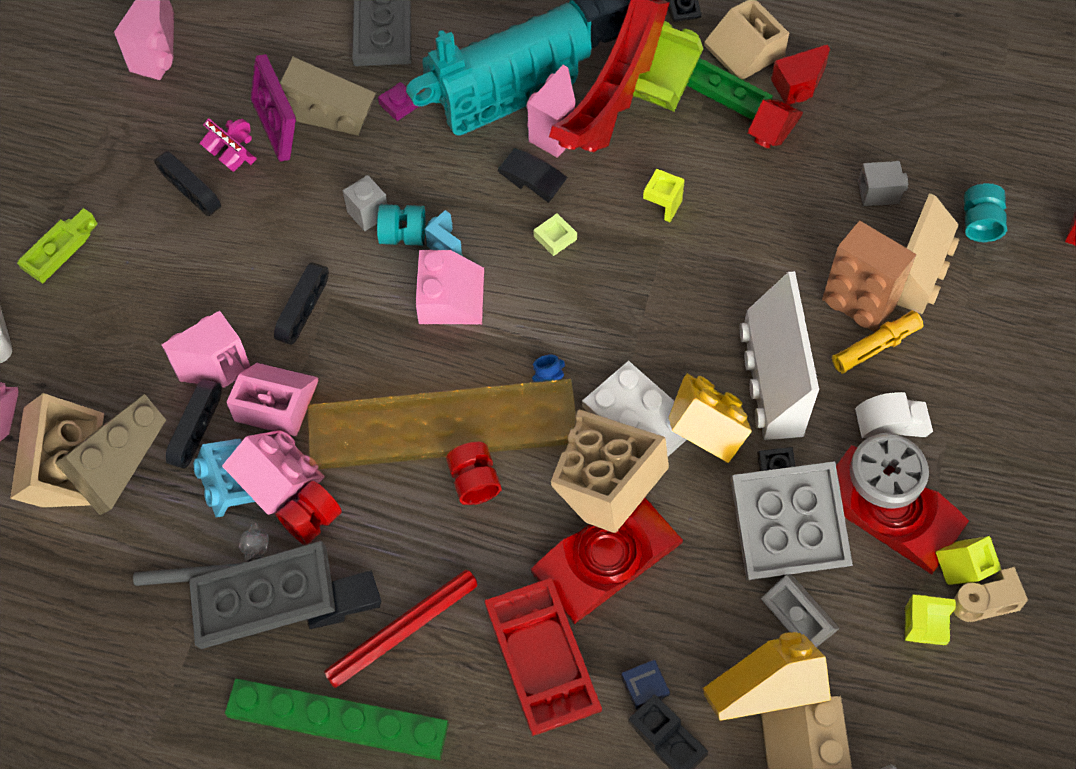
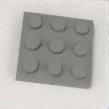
[730,461,853,580]

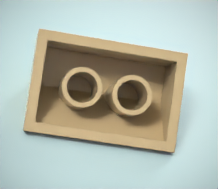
[897,193,959,314]
[10,393,104,507]
[761,696,852,769]

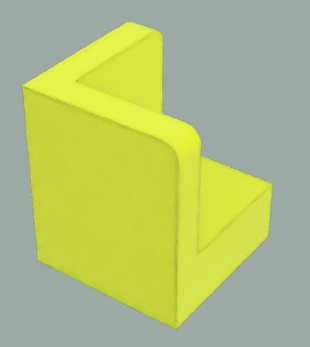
[643,169,685,222]
[936,536,1002,585]
[905,595,956,645]

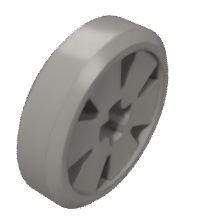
[850,433,929,508]

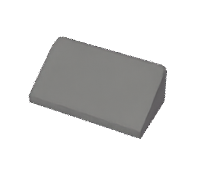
[761,575,839,647]

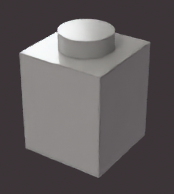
[858,161,908,206]
[343,175,388,231]

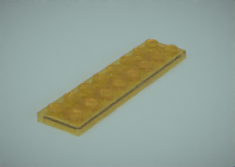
[308,379,577,470]

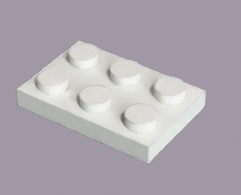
[582,361,687,456]

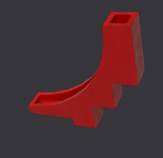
[549,0,670,152]

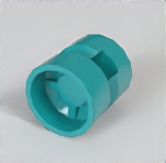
[964,183,1007,242]
[377,204,426,246]

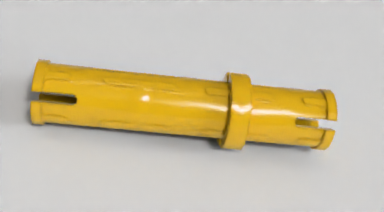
[832,310,923,374]

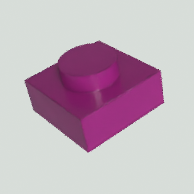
[378,82,419,121]

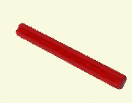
[324,570,477,688]

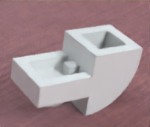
[855,392,933,438]

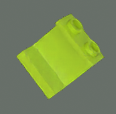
[633,21,703,112]

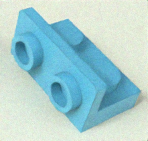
[194,439,255,518]

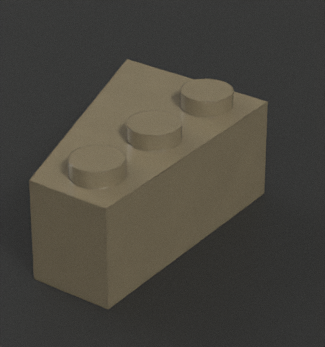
[280,57,376,136]
[55,394,166,515]

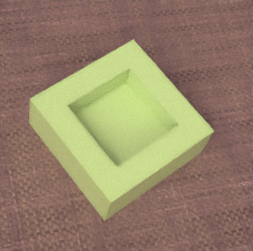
[534,214,577,256]

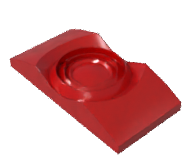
[836,445,969,575]
[531,498,683,624]
[484,578,602,736]

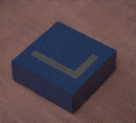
[621,660,670,709]

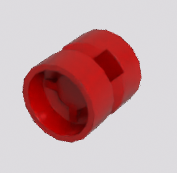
[446,442,502,505]
[276,480,342,546]

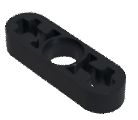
[154,151,221,216]
[274,262,329,345]
[165,379,222,469]

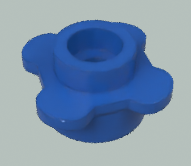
[532,355,565,384]

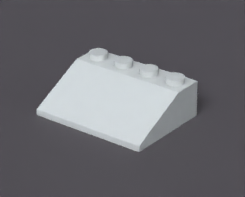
[740,271,819,440]

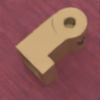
[953,567,1028,622]

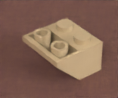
[704,0,789,80]

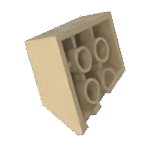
[551,409,669,533]

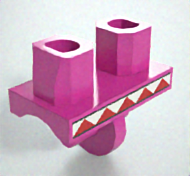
[199,118,257,172]

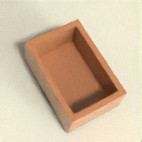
[822,220,917,332]

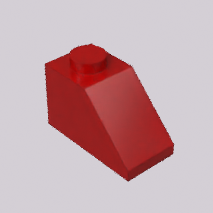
[771,44,830,105]
[747,100,803,148]

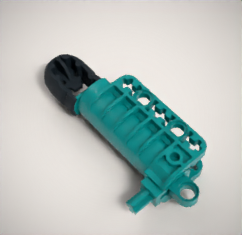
[406,0,630,135]

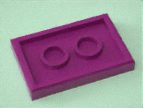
[250,54,296,162]

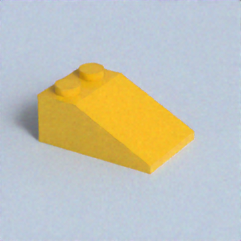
[703,632,831,721]

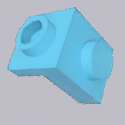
[425,210,462,256]

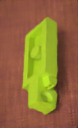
[17,208,98,284]

